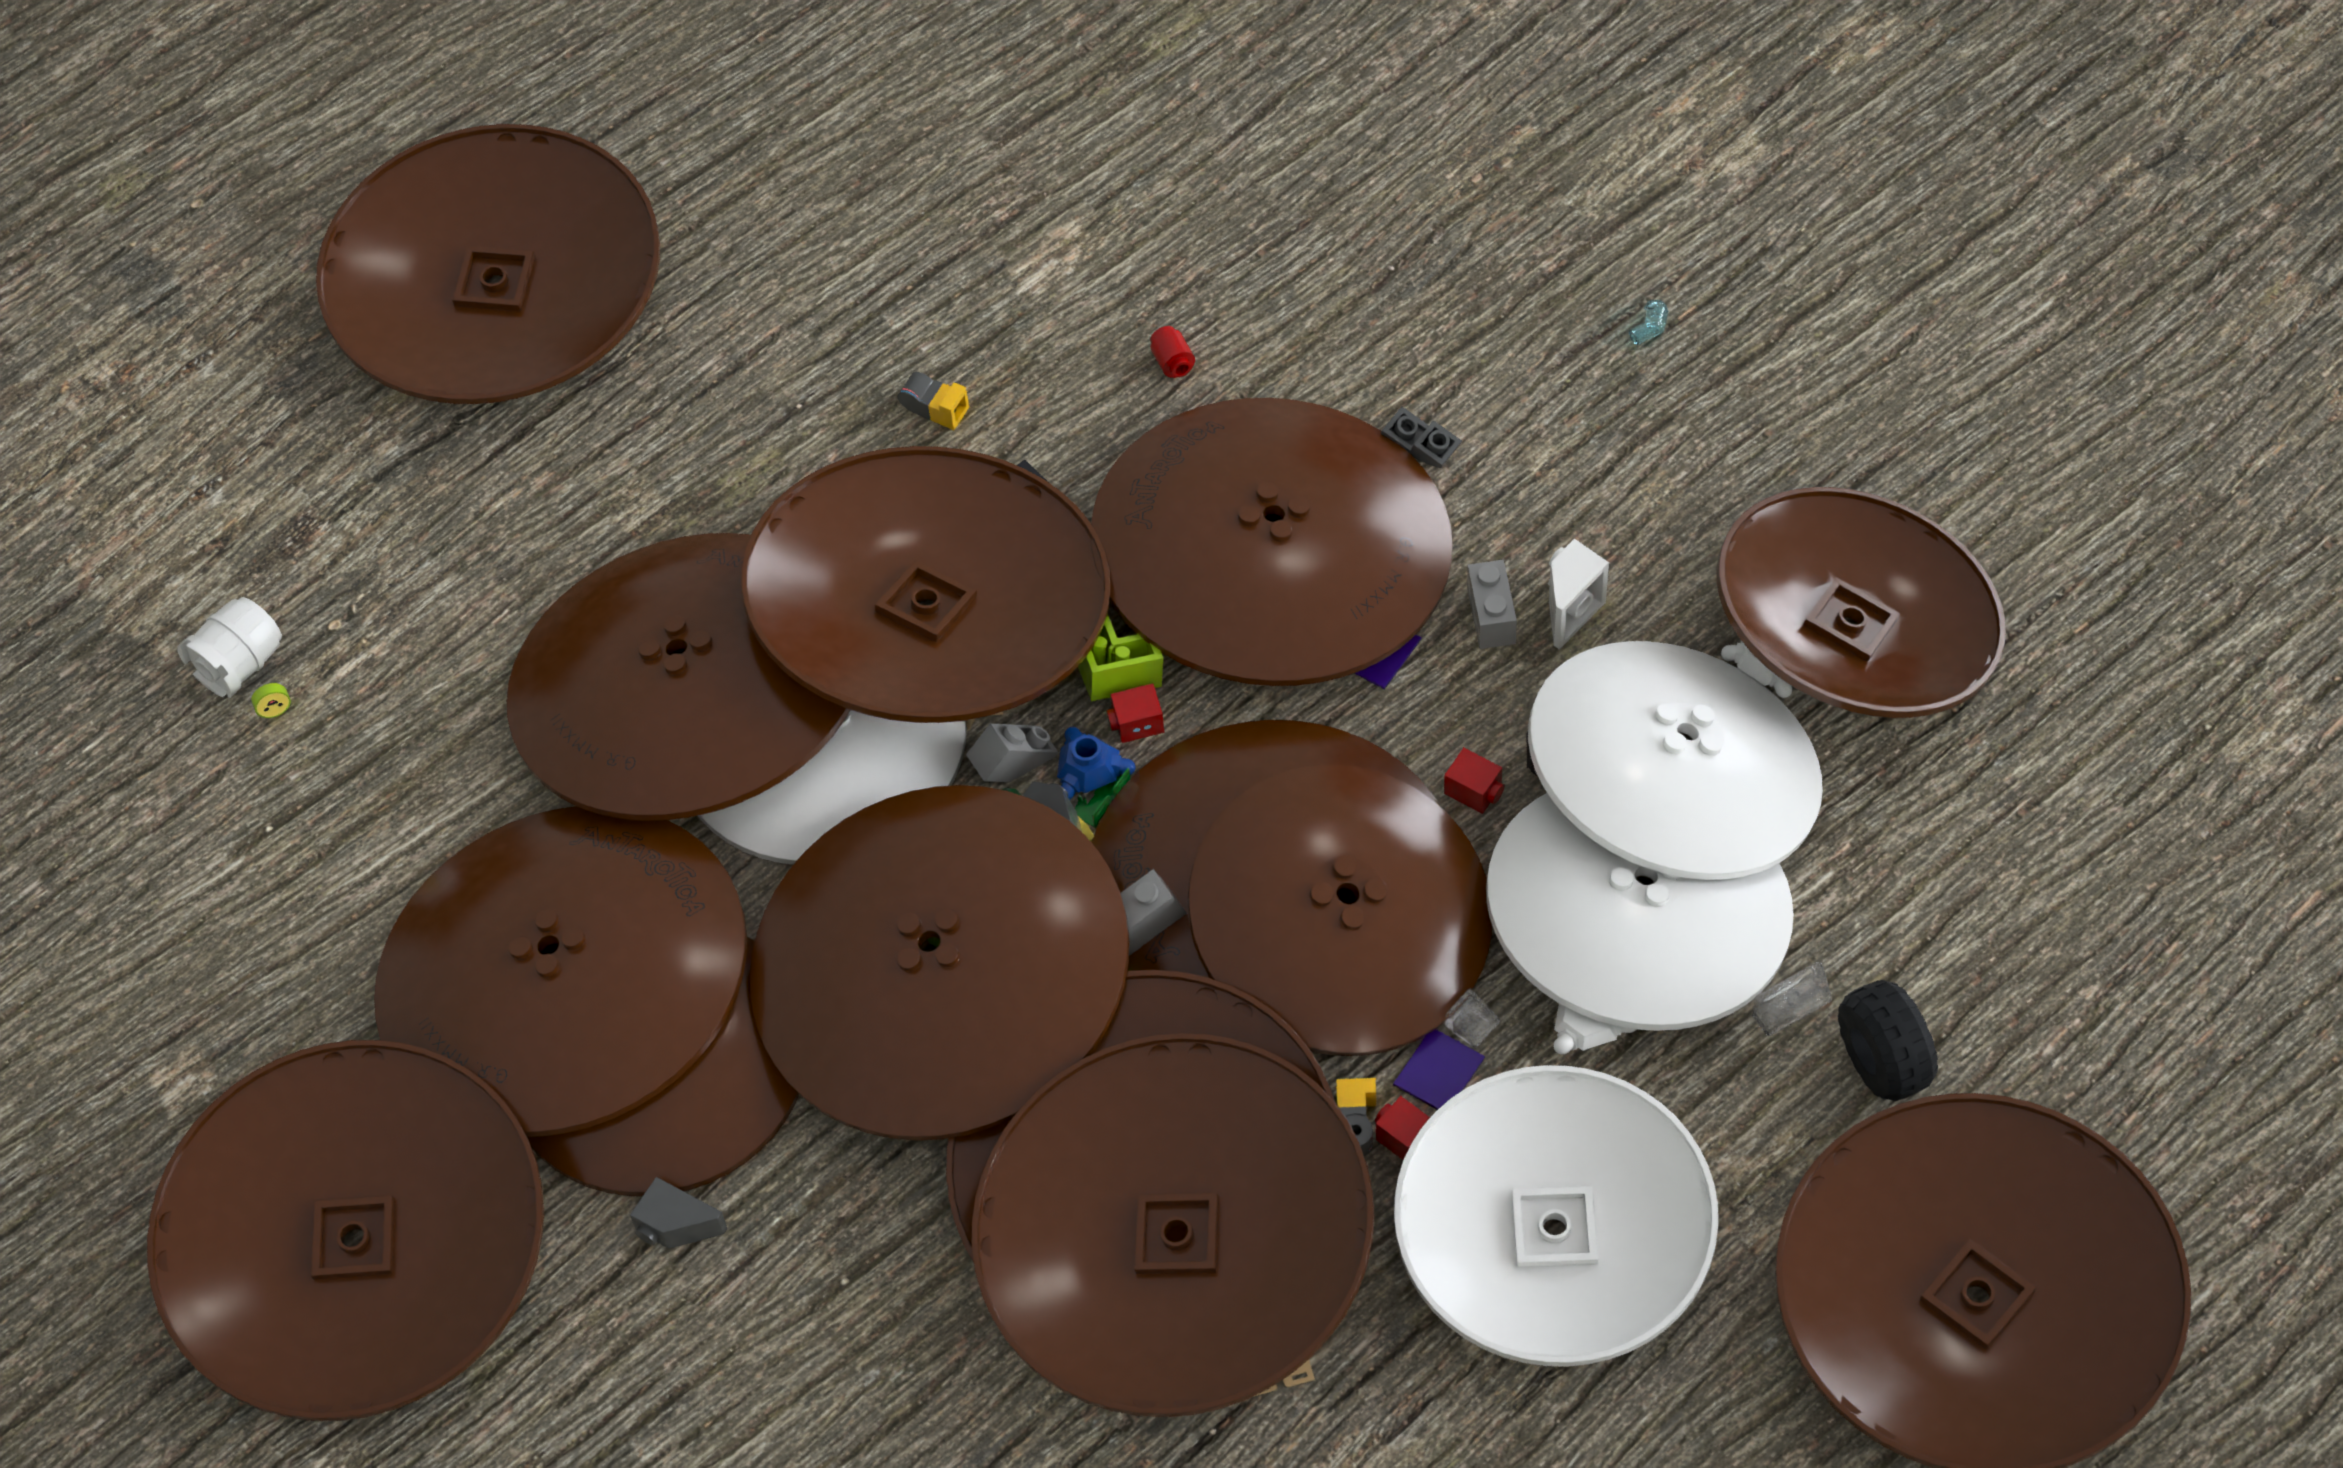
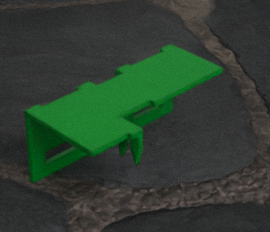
[1075,768,1131,828]

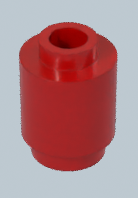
[1150,326,1195,378]

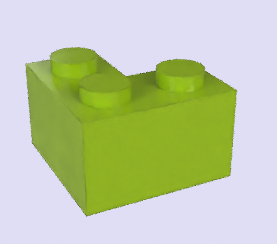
[1078,613,1163,702]

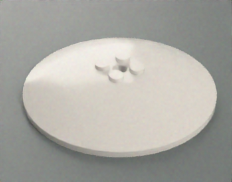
[1528,641,1823,880]
[698,710,966,865]
[1486,793,1793,1031]
[1394,1065,1718,1367]

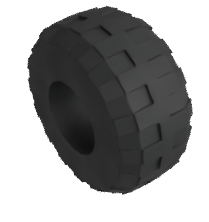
[1838,980,1938,1101]

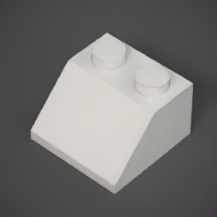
[1548,539,1609,650]

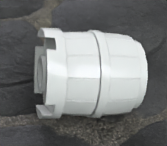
[177,597,282,698]

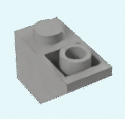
[966,723,1059,782]

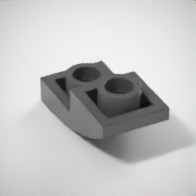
[1381,407,1462,468]

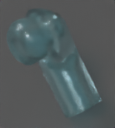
[1629,299,1668,345]

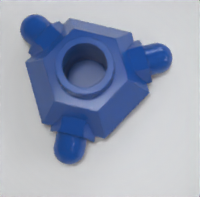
[1057,727,1136,800]

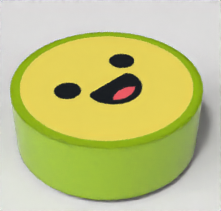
[251,683,291,718]

